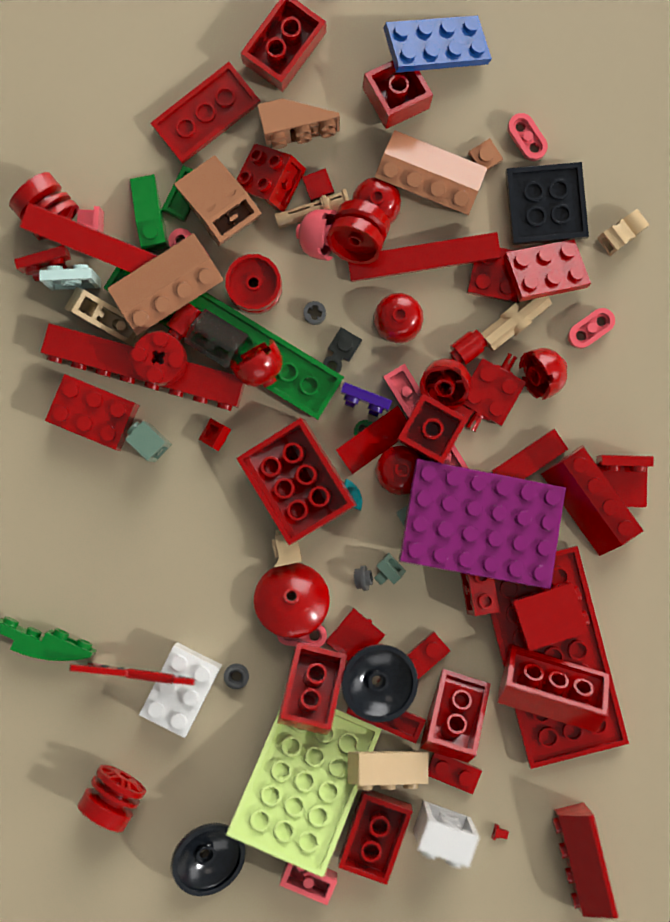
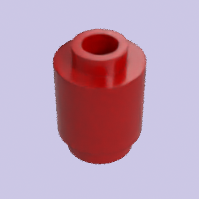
[167,303,203,341]
[449,329,488,366]

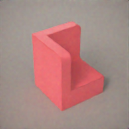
[77,206,104,232]

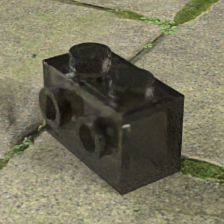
[184,309,248,368]

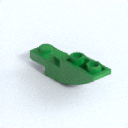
[0,616,97,661]

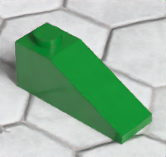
[130,174,169,252]

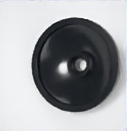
[341,644,418,722]
[171,823,246,896]

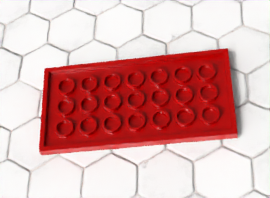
[490,546,629,769]

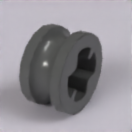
[304,301,326,325]

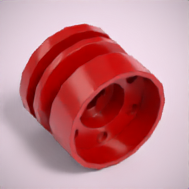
[9,172,79,241]
[77,765,146,832]

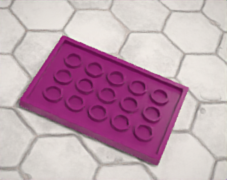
[399,459,566,589]

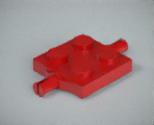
[463,353,527,432]

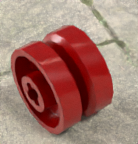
[326,199,390,265]
[225,254,282,314]

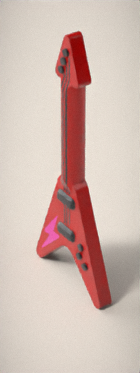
[69,662,195,686]

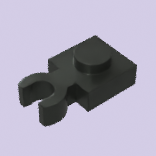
[323,327,362,373]

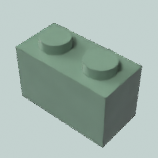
[125,421,172,463]

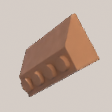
[375,130,487,215]
[107,233,224,335]

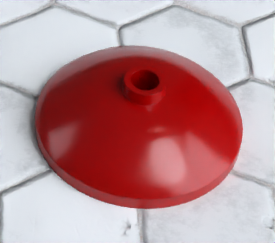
[254,563,330,638]

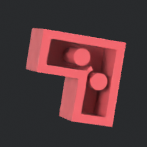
[279,862,337,905]

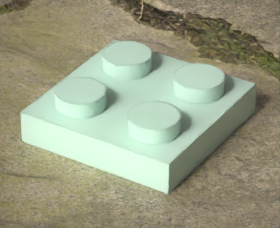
[39,264,101,290]

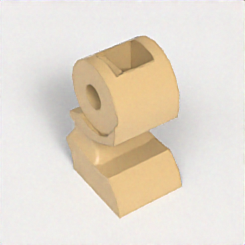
[597,209,650,256]

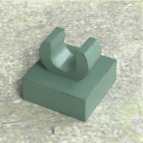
[374,553,406,585]

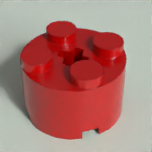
[131,331,187,386]

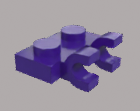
[340,382,392,417]

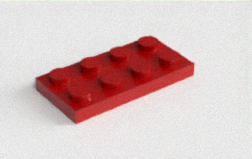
[151,62,261,164]

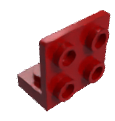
[236,144,306,212]
[596,455,654,508]

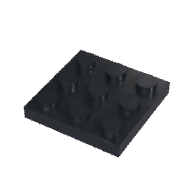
[506,162,589,245]

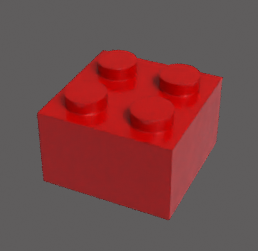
[362,60,433,129]
[396,394,468,464]

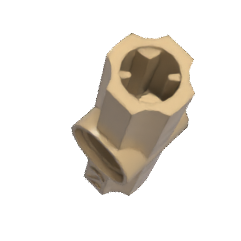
[481,296,553,352]

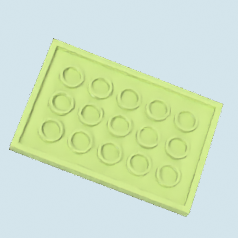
[226,707,382,877]

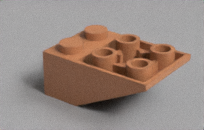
[257,98,340,150]
[174,155,262,247]

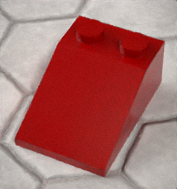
[420,669,491,763]

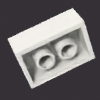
[139,642,222,738]
[413,800,479,868]

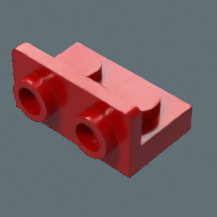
[460,573,499,616]

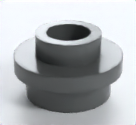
[354,565,373,591]
[224,663,249,689]

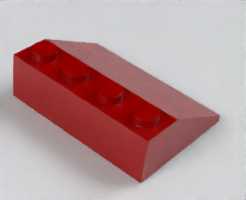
[236,418,357,546]

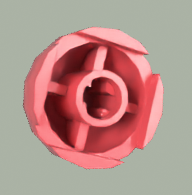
[296,209,337,261]

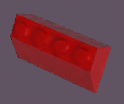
[541,445,644,556]
[497,645,610,732]
[552,802,619,919]

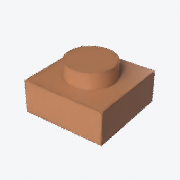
[468,138,503,171]

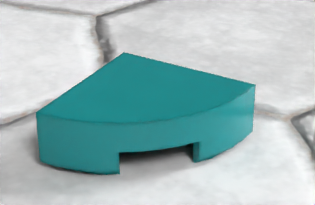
[344,479,363,511]

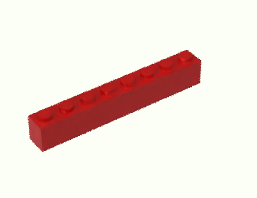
[41,323,245,411]

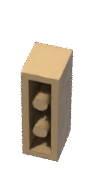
[347,751,428,790]

